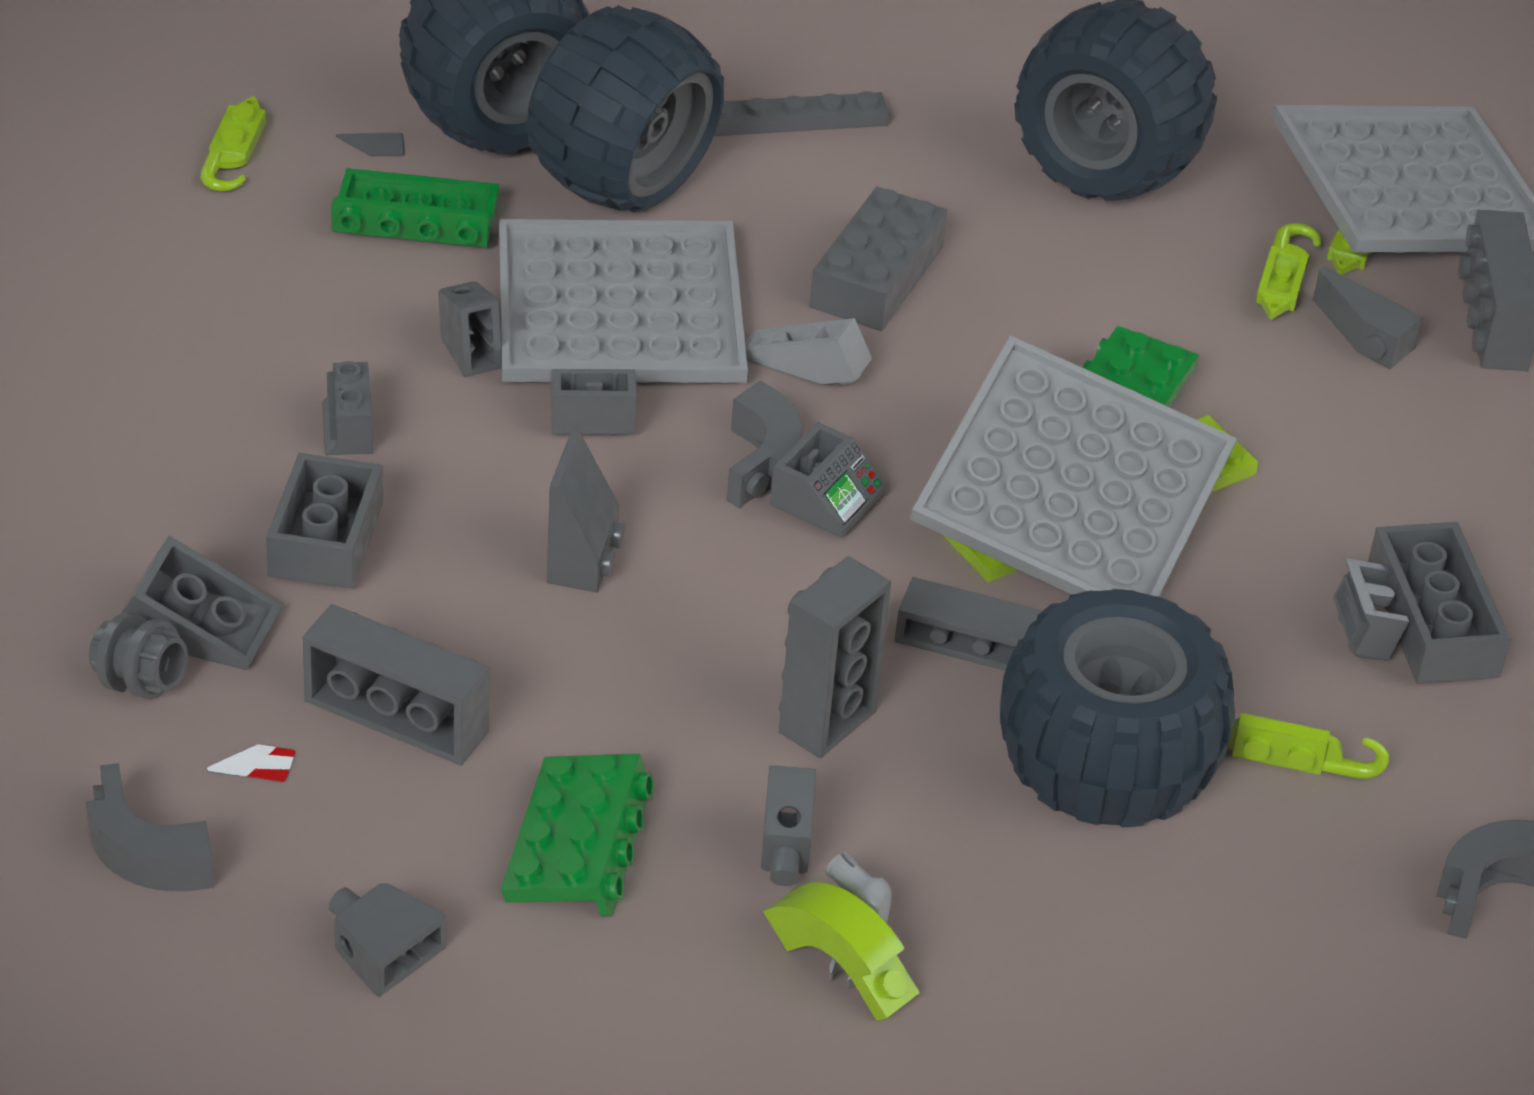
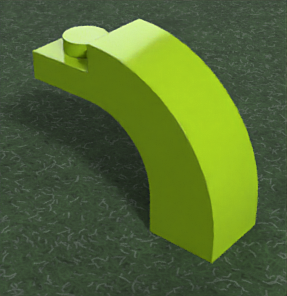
[763,882,920,1021]

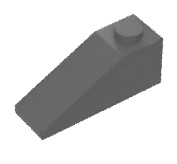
[1313,266,1423,369]

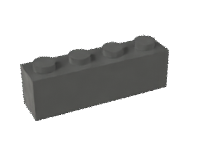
[894,577,1043,671]

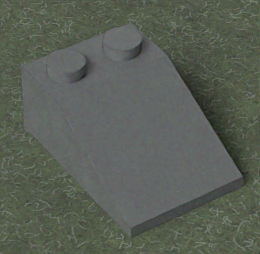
[547,430,625,593]
[120,536,283,670]

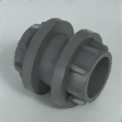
[89,612,188,699]

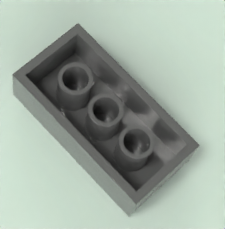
[810,186,948,331]
[1458,209,1534,371]
[1368,522,1511,683]
[779,556,891,759]
[302,604,490,766]

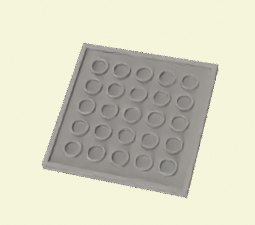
[1271,105,1534,254]
[499,219,748,384]
[909,335,1237,597]

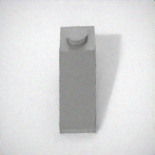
[745,318,872,385]

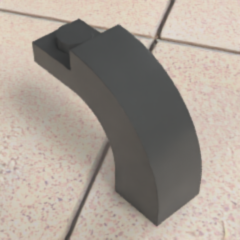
[727,380,802,508]
[86,763,214,891]
[1436,820,1534,939]

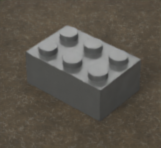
[266,452,383,589]

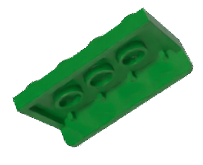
[331,168,500,248]
[1082,325,1199,407]
[500,753,654,917]

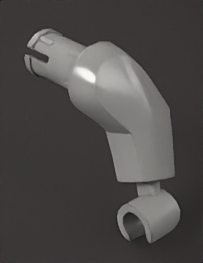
[825,851,892,988]

